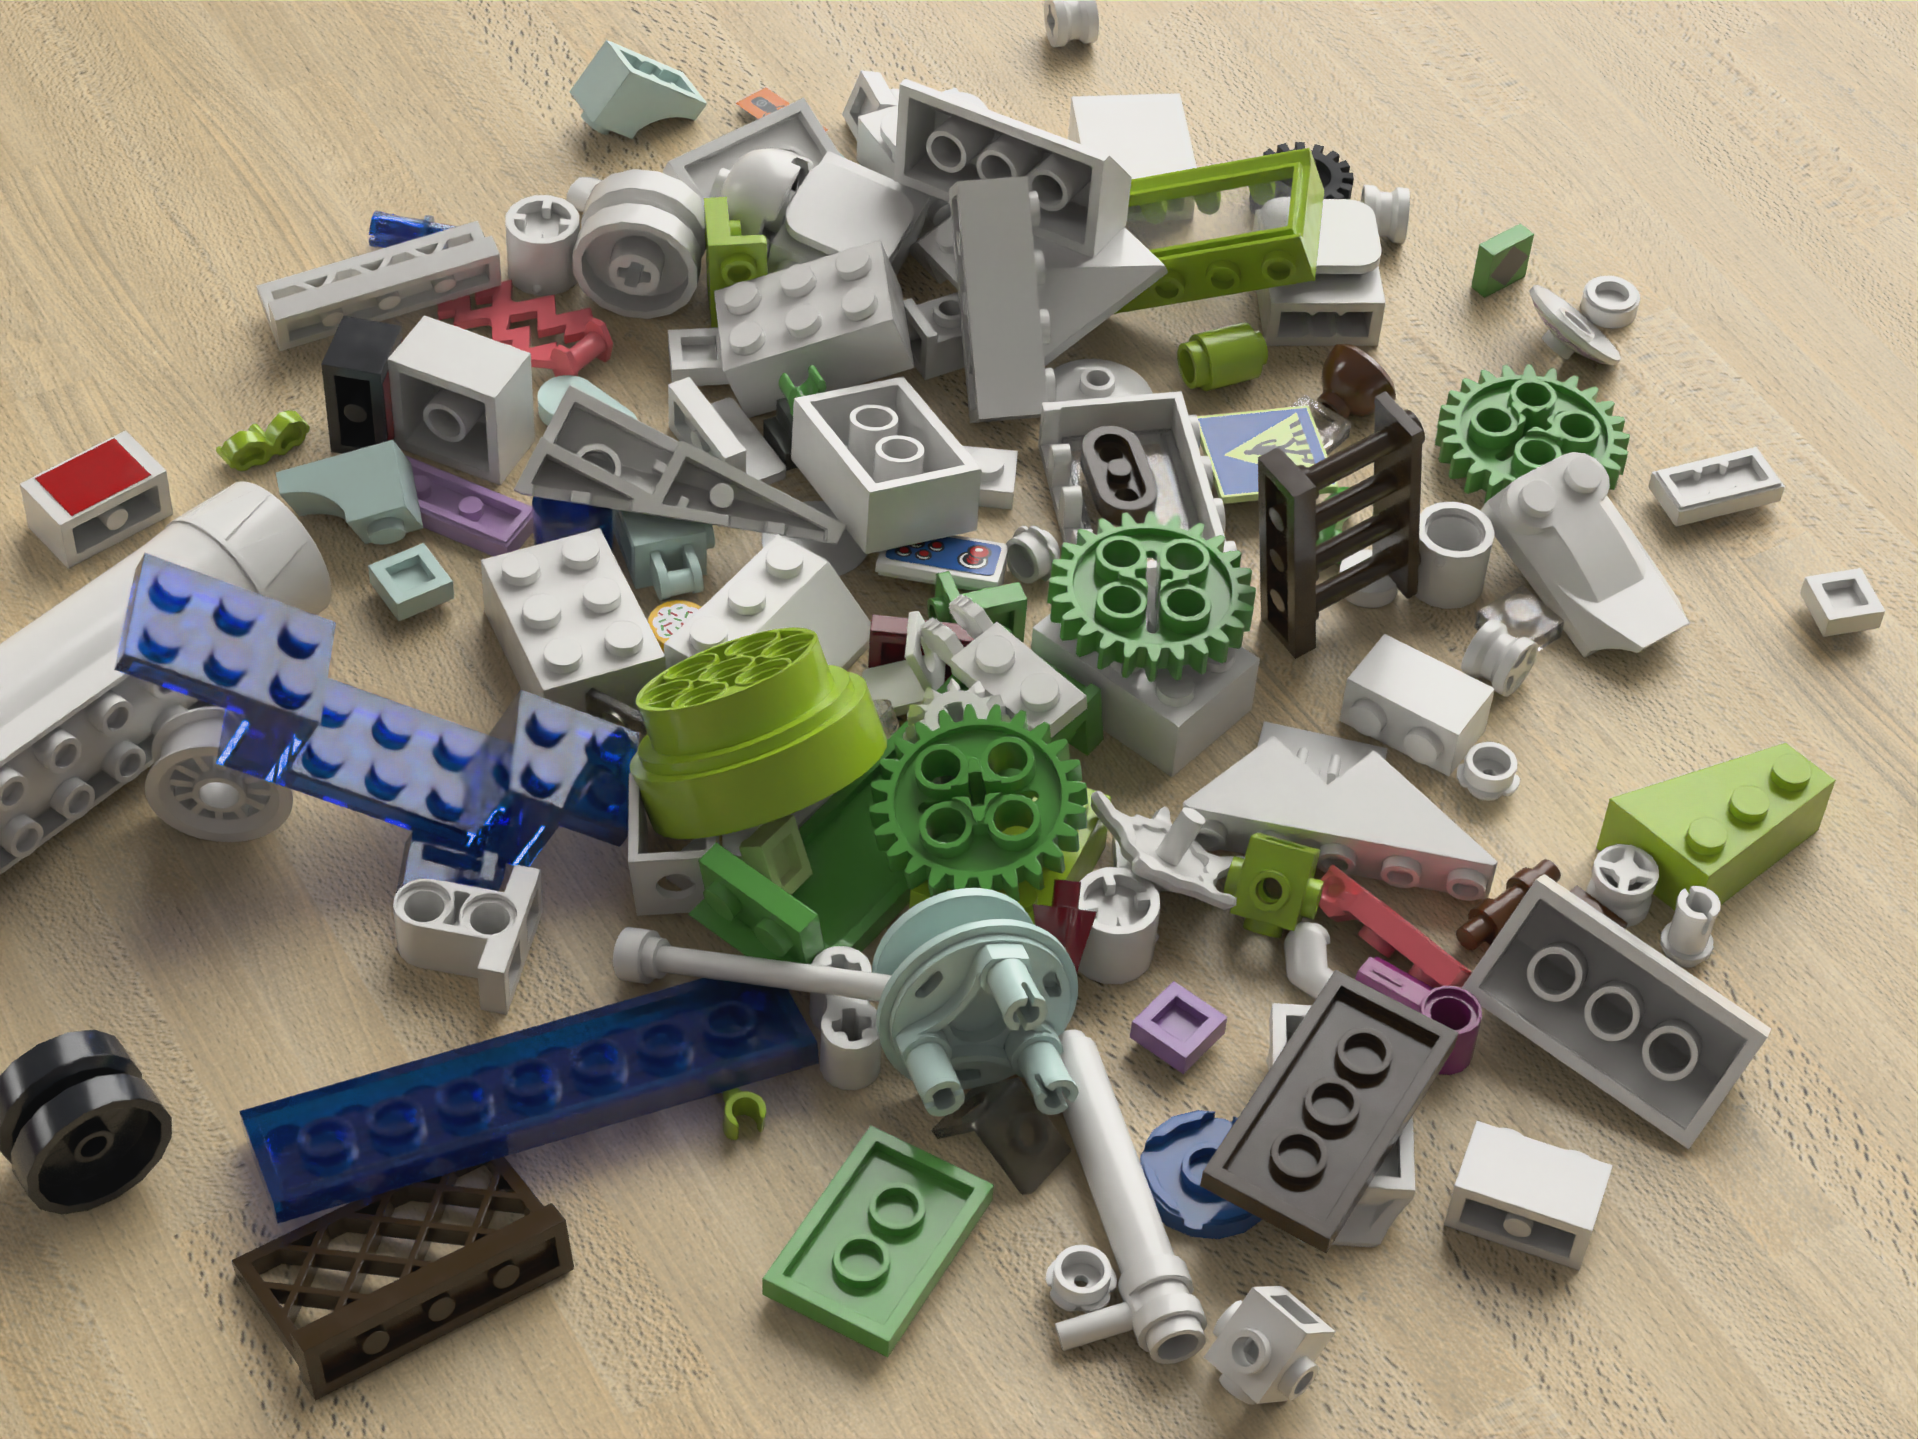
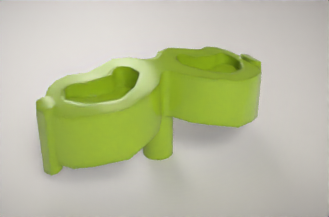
[216,410,310,471]

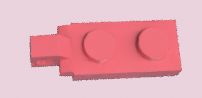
[1319,864,1472,988]

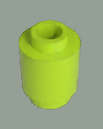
[1177,322,1268,391]

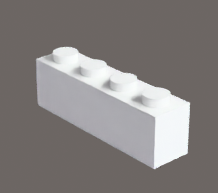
[949,176,1056,423]

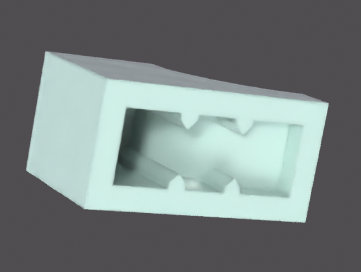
[569,40,707,139]
[276,440,423,545]

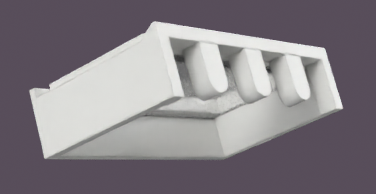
[1038,391,1237,589]

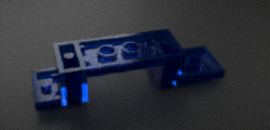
[114,553,639,867]

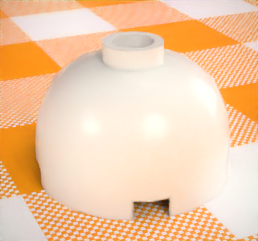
[710,148,814,262]

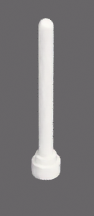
[613,927,892,1002]

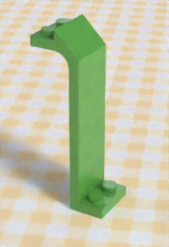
[688,625,1104,964]

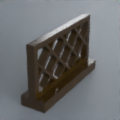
[232,1136,574,1401]

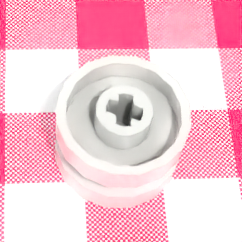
[572,169,706,319]

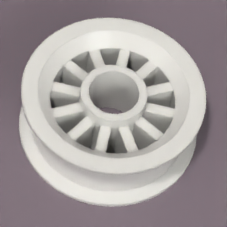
[145,707,299,842]

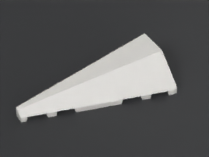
[514,385,846,544]

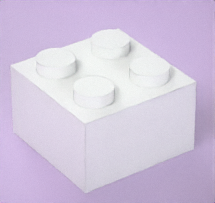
[388,315,535,485]

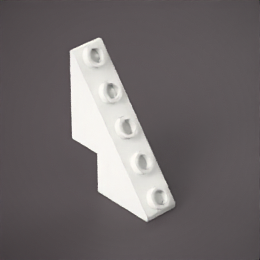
[1183,735,1498,901]

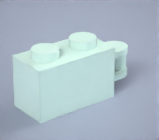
[605,508,715,601]

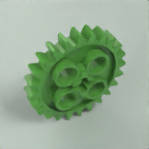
[1435,364,1630,504]
[1047,511,1256,682]
[869,704,1088,902]

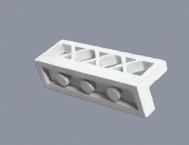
[257,221,501,351]

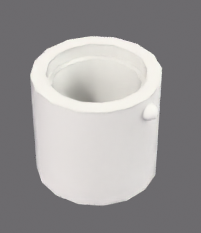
[505,195,580,296]
[1415,501,1495,609]
[1078,867,1160,984]

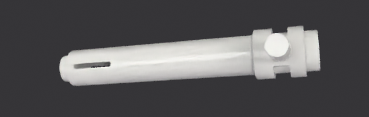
[1055,1029,1207,1364]

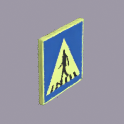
[1197,405,1338,504]

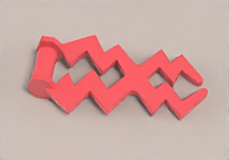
[438,279,613,377]

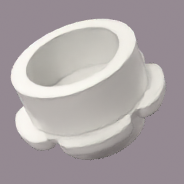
[1006,526,1060,583]
[1457,742,1520,801]
[1046,1245,1117,1313]

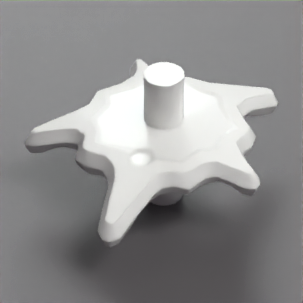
[1091,790,1245,910]

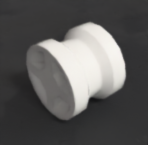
[1044,0,1099,48]
[1360,185,1410,244]
[1461,619,1538,697]
[1586,844,1659,927]

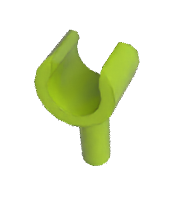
[710,1058,766,1140]

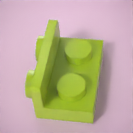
[704,197,768,328]

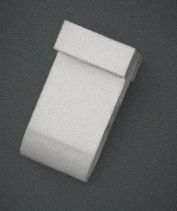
[393,864,543,1015]

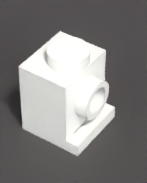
[903,292,965,380]

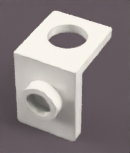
[862,611,946,720]

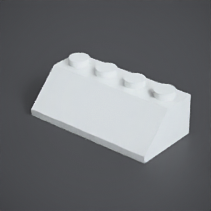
[893,79,1132,258]
[1462,874,1771,1149]

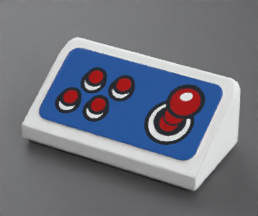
[875,535,1009,591]

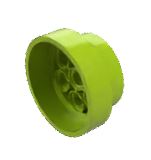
[630,627,887,839]

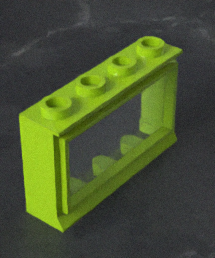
[1114,147,1324,314]

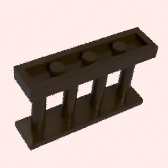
[1258,391,1425,659]

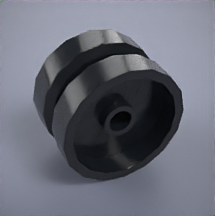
[0,1030,172,1215]

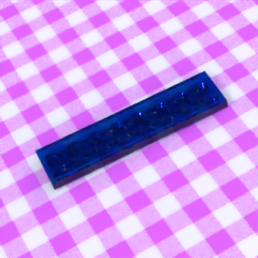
[239,978,819,1224]

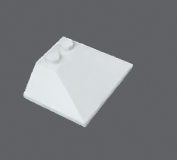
[910,215,1168,366]

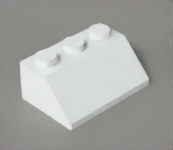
[664,534,871,671]

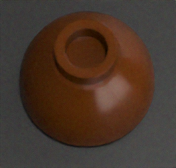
[1317,344,1396,423]

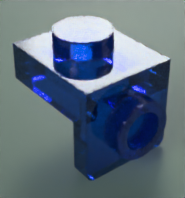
[396,829,506,893]

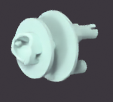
[872,888,1079,1117]

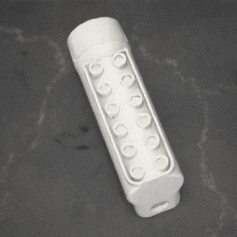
[0,481,332,875]

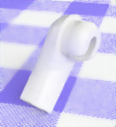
[1284,922,1334,999]

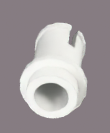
[1660,886,1720,968]

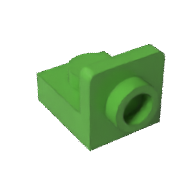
[927,571,1027,642]

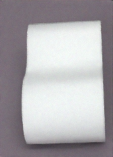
[809,946,882,1090]

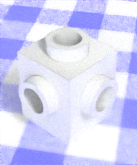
[1204,1286,1336,1405]

